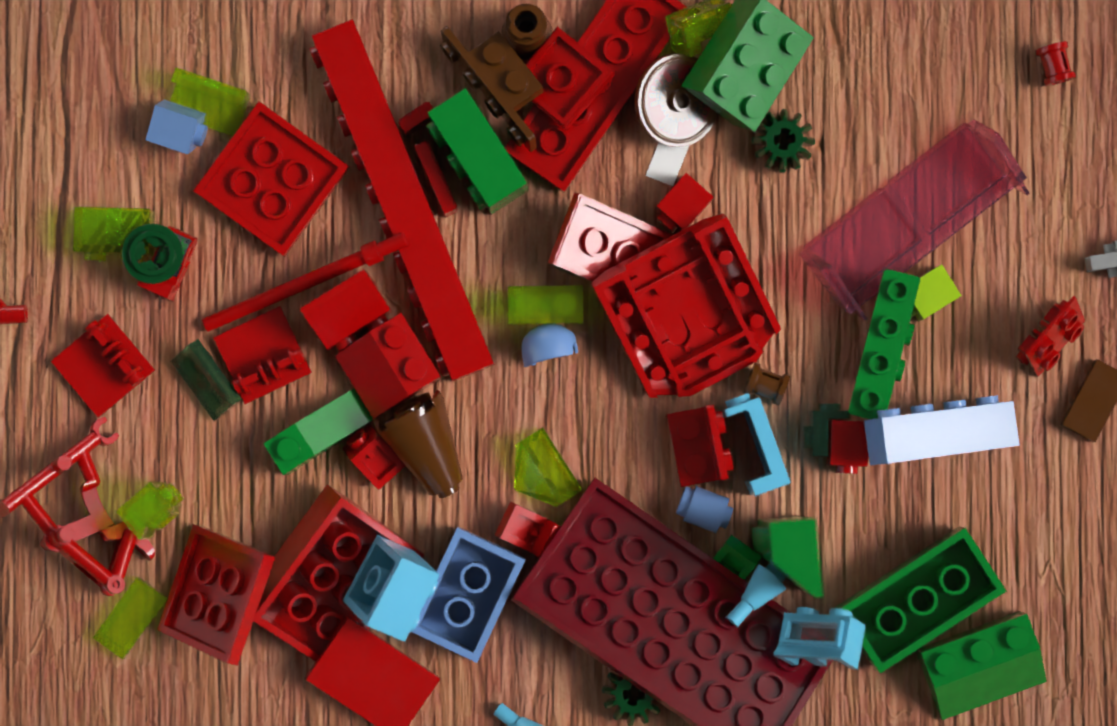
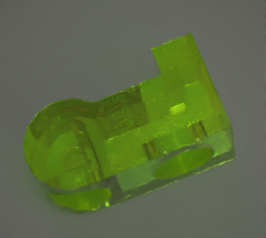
[665,0,732,57]

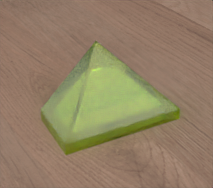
[514,428,583,507]

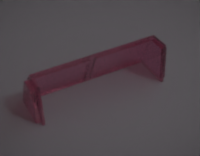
[799,119,1030,321]

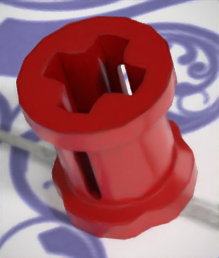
[1035,41,1076,87]

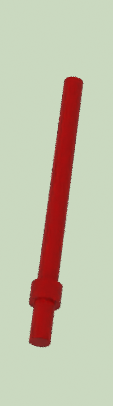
[202,232,409,332]

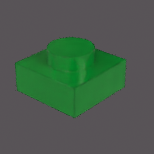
[713,534,762,580]

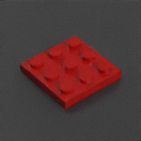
[193,101,350,257]
[157,524,275,666]

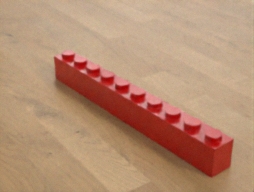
[309,19,495,382]

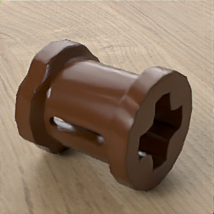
[743,362,790,406]

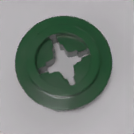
[122,224,183,284]

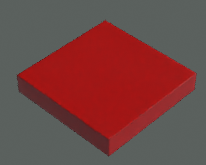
[525,27,615,131]

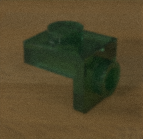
[803,403,850,456]

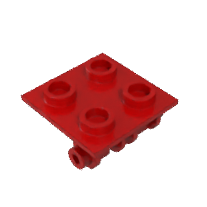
[1015,296,1085,377]
[213,306,312,405]
[51,314,155,418]

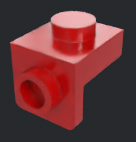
[495,501,561,557]

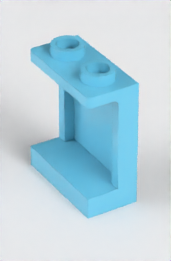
[722,393,791,496]

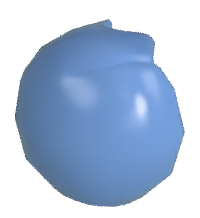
[521,324,578,367]

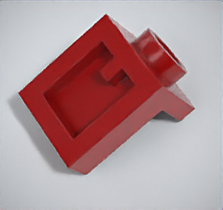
[343,425,405,490]

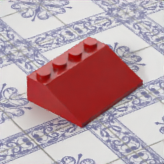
[253,484,425,661]

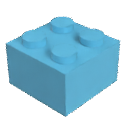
[343,535,440,642]

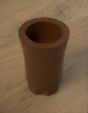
[501,4,553,60]

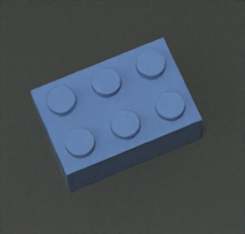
[412,527,526,663]

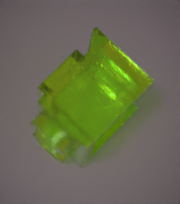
[115,481,184,540]

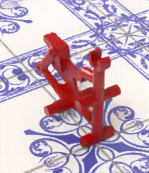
[0,417,155,597]

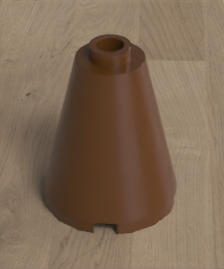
[373,390,463,498]

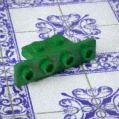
[848,269,920,419]

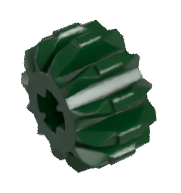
[751,109,815,173]
[602,672,660,726]

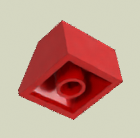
[300,269,393,352]
[335,313,441,420]

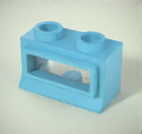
[774,607,865,669]

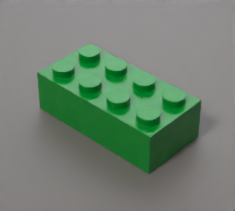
[834,526,1007,673]

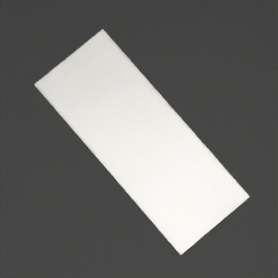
[646,143,689,186]

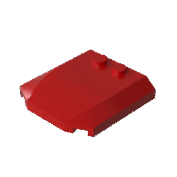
[591,213,781,398]

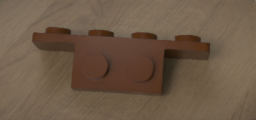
[440,26,544,152]

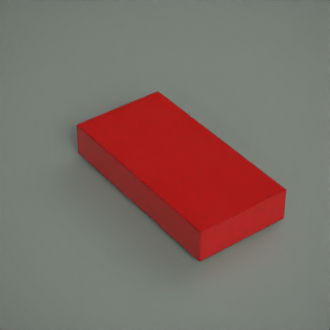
[414,141,458,217]

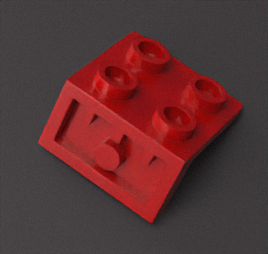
[666,404,734,487]

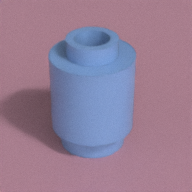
[675,486,734,533]

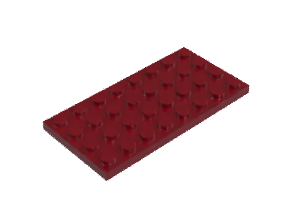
[511,478,833,726]

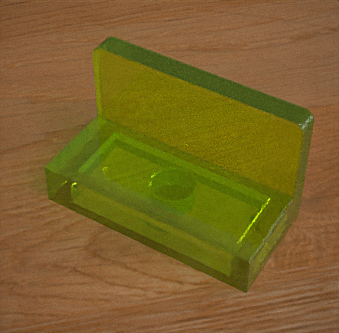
[170,67,251,136]

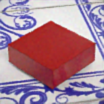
[398,101,434,137]

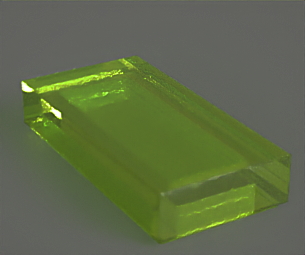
[93,577,168,660]

